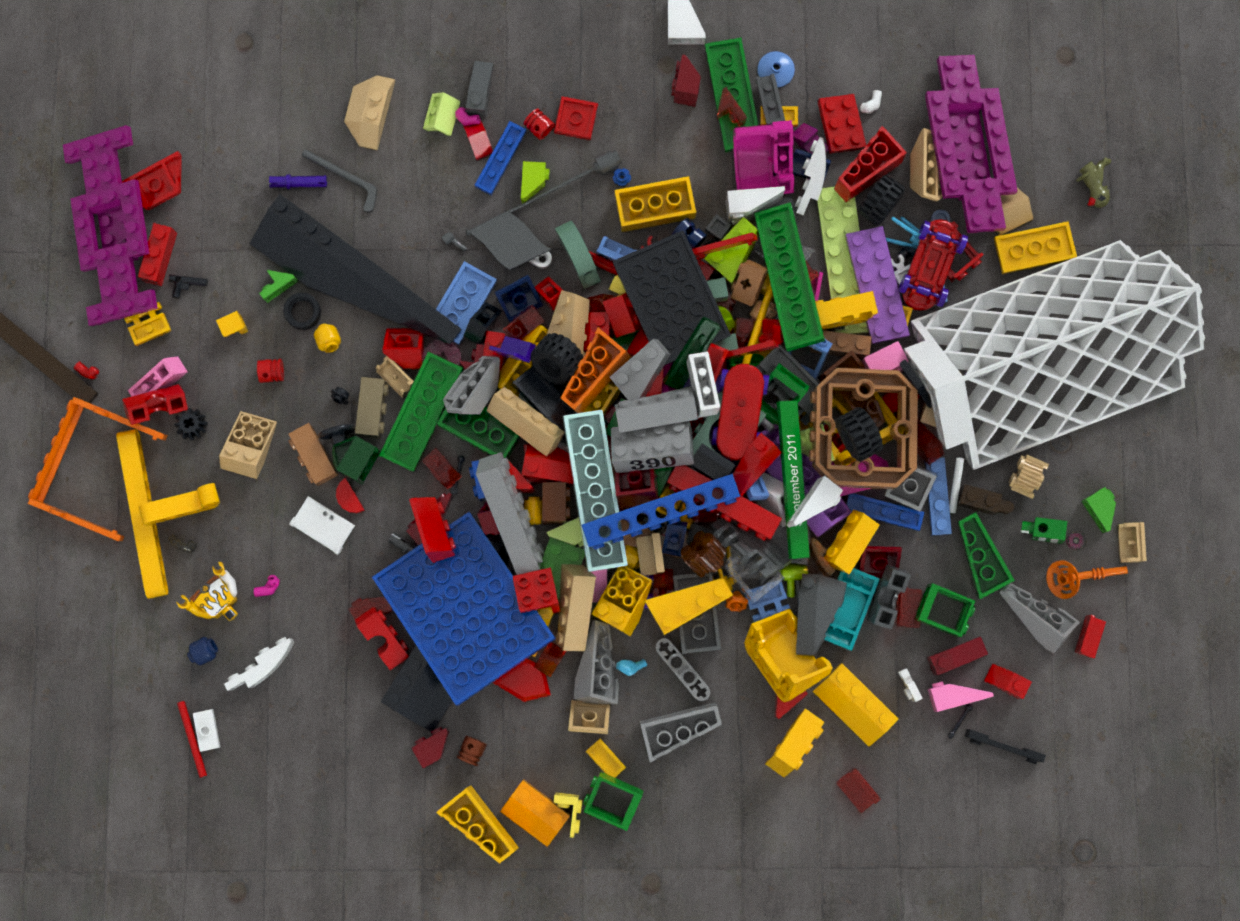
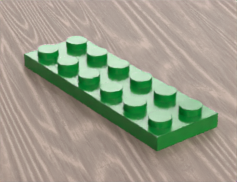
[704,38,758,152]
[379,352,464,472]

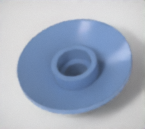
[757,51,795,88]

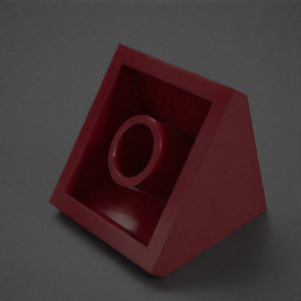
[859,546,902,578]

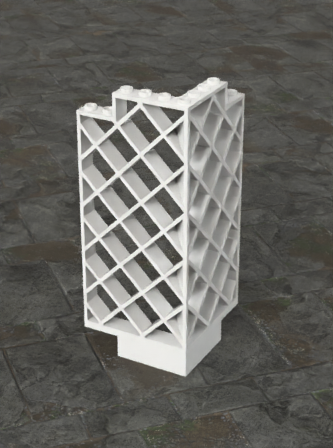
[904,240,1205,470]

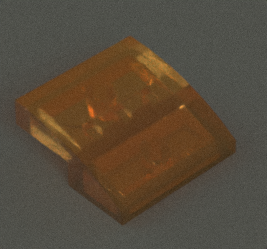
[809,537,836,577]

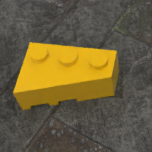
[765,708,824,777]

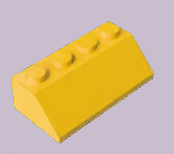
[812,663,898,747]

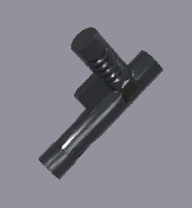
[169,275,208,299]

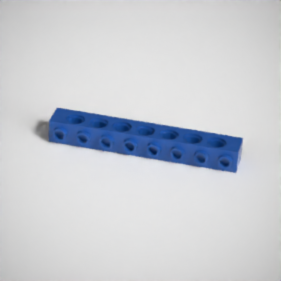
[581,474,740,550]

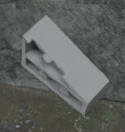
[610,339,671,401]

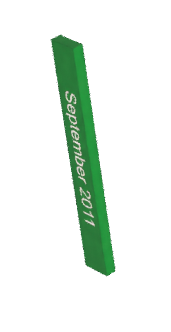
[777,400,810,559]

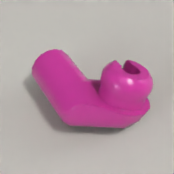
[455,107,481,126]
[254,575,280,597]

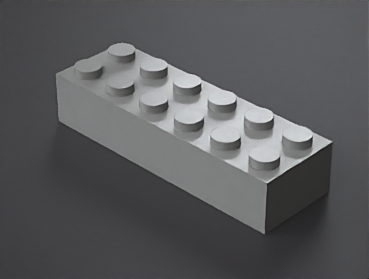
[476,452,544,575]

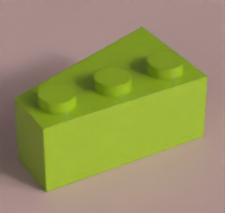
[705,217,759,286]

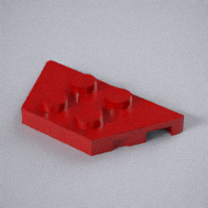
[122,151,182,211]

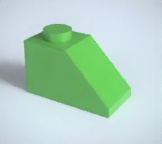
[1081,487,1116,533]

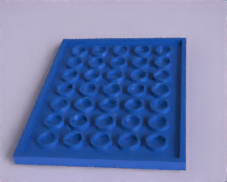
[372,512,556,706]

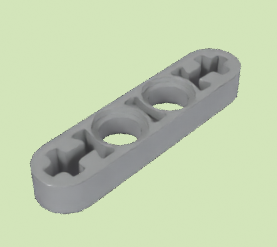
[655,638,710,701]

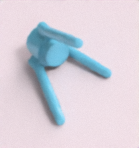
[886,216,920,248]

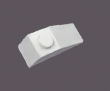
[786,476,843,528]

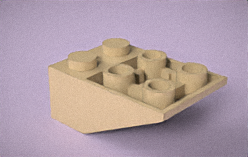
[219,411,277,479]

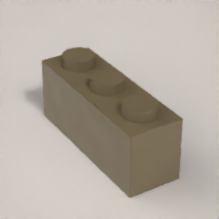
[355,377,389,438]

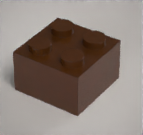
[542,482,571,525]

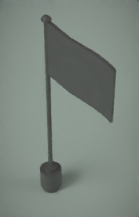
[466,150,622,271]

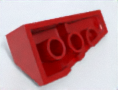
[522,444,574,486]

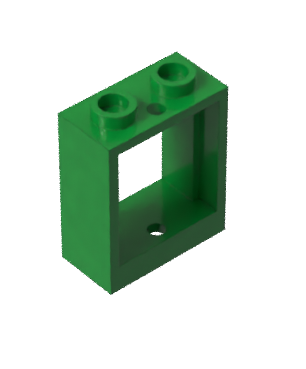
[761,363,810,425]
[914,583,975,637]
[582,772,644,831]

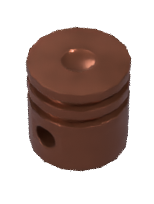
[457,735,487,766]

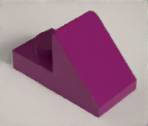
[793,123,829,154]

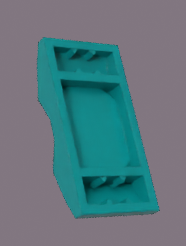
[824,568,879,651]

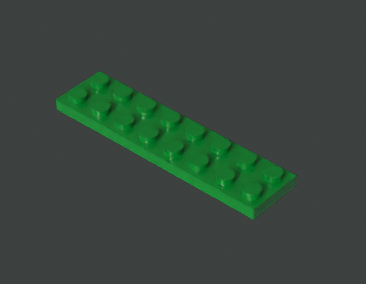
[754,202,825,352]

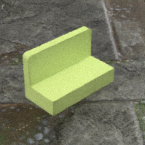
[423,92,460,136]

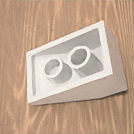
[725,186,785,225]

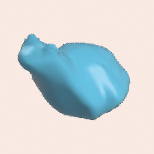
[616,659,648,676]

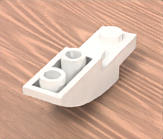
[795,137,826,215]
[224,637,294,691]

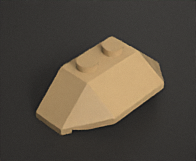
[344,75,395,151]
[910,128,943,202]

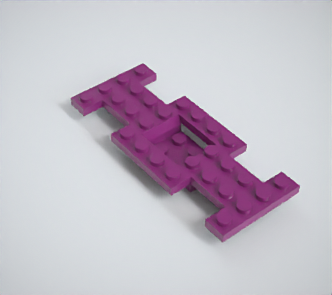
[63,125,158,327]

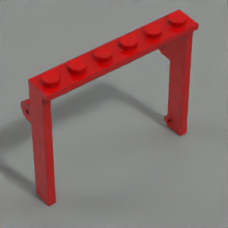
[692,232,779,361]

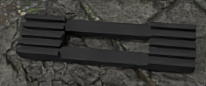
[965,729,1046,765]

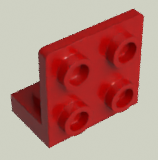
[513,567,561,613]

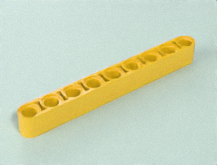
[116,429,168,599]

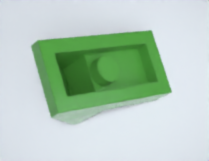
[259,270,298,303]

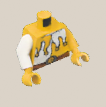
[176,562,238,621]

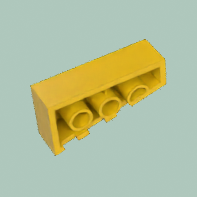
[644,578,733,635]
[436,785,519,864]

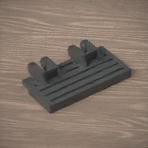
[756,344,833,425]
[711,518,792,579]

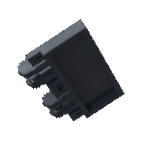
[511,366,577,440]

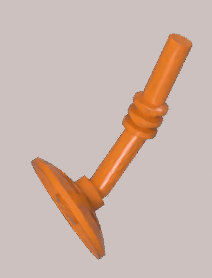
[1046,560,1128,599]

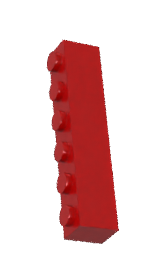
[666,465,782,541]

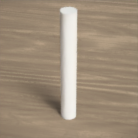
[949,457,964,513]

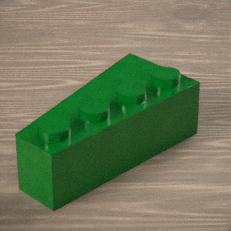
[957,512,1015,599]

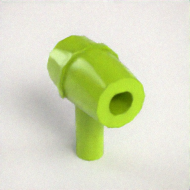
[779,564,808,597]

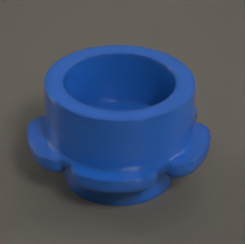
[613,168,631,186]

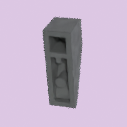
[466,61,493,117]

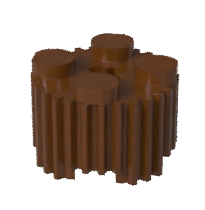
[681,531,727,578]

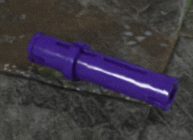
[269,174,327,189]

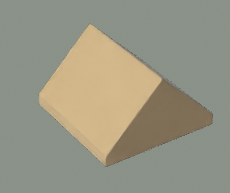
[997,188,1033,236]
[568,700,610,734]

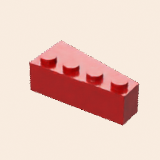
[834,126,907,203]

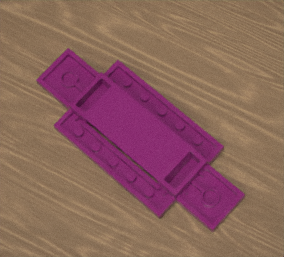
[925,55,1018,233]

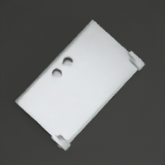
[289,496,355,555]

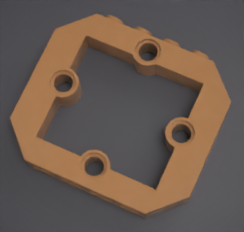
[809,368,918,489]

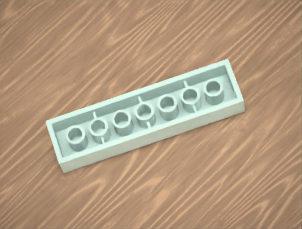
[563,410,628,572]

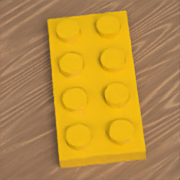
[993,221,1077,274]

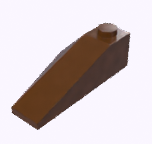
[817,350,886,428]

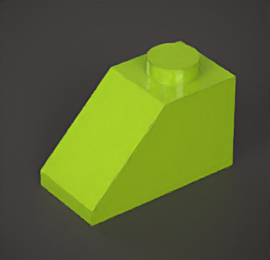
[521,161,550,203]

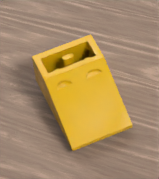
[592,566,652,637]

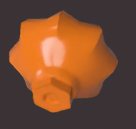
[725,591,748,612]

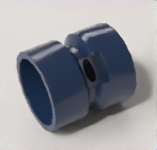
[671,218,707,249]

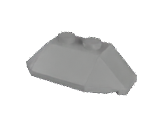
[443,356,500,414]

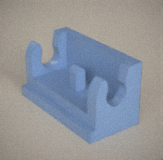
[596,236,637,261]

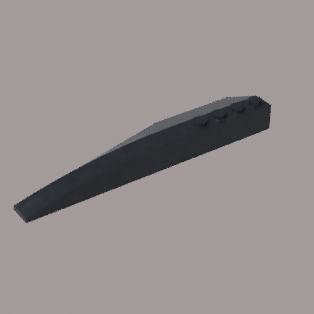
[250,194,462,345]
[381,534,509,732]

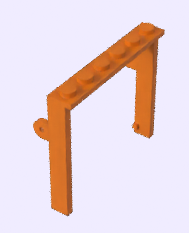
[28,397,168,541]

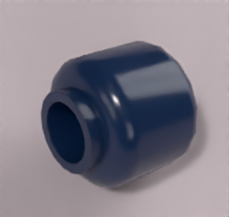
[187,637,218,666]

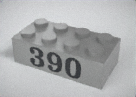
[611,421,694,473]

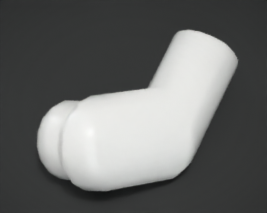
[860,90,882,114]

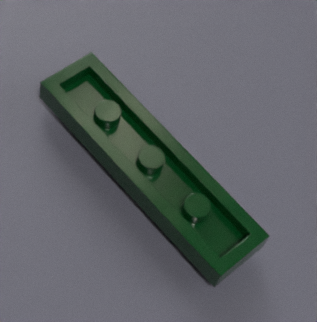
[663,316,721,389]

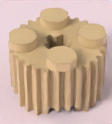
[1008,454,1049,499]

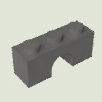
[867,565,911,630]

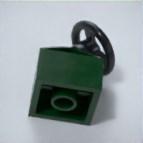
[318,424,381,485]

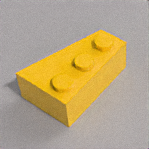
[816,291,878,330]

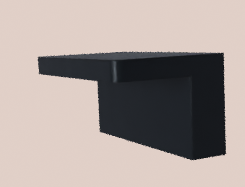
[692,443,735,480]

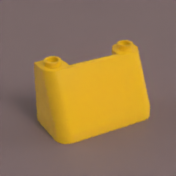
[744,609,833,702]

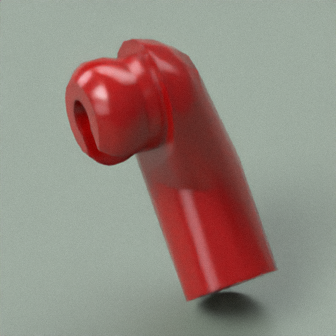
[74,361,99,380]

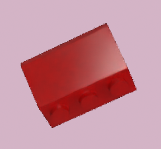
[409,497,456,563]

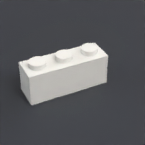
[686,352,720,418]

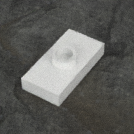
[193,709,220,752]

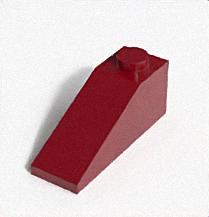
[926,636,988,675]

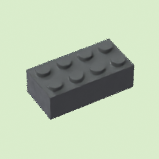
[672,572,721,654]

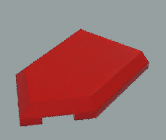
[492,658,551,702]

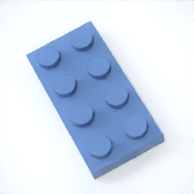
[436,261,497,346]

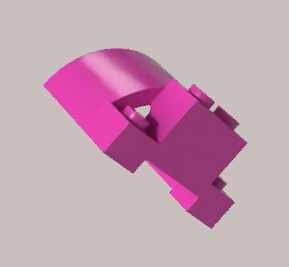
[733,120,794,194]

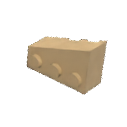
[547,290,590,357]

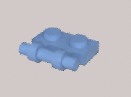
[744,580,791,622]

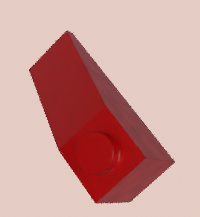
[733,433,782,496]

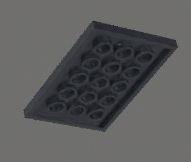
[612,230,731,366]

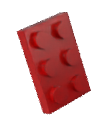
[817,94,866,154]

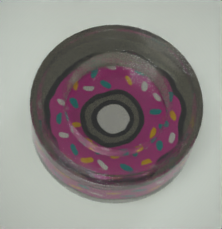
[1066,531,1087,550]

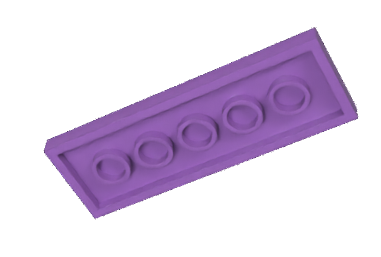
[845,226,910,345]

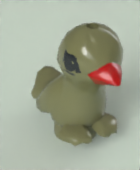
[1076,157,1111,208]

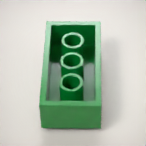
[437,407,521,459]

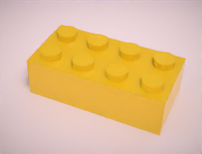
[615,176,696,232]

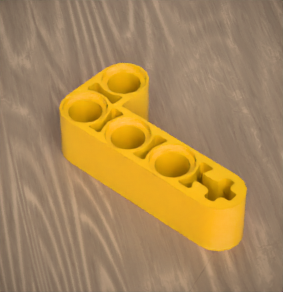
[139,483,220,526]

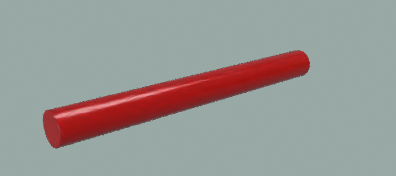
[177,701,207,778]

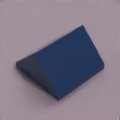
[495,275,543,323]

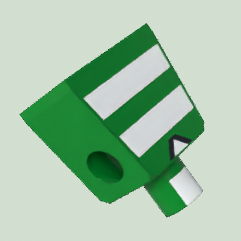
[1021,517,1068,544]

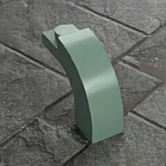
[555,220,601,289]

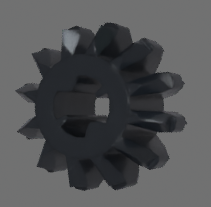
[174,408,208,441]

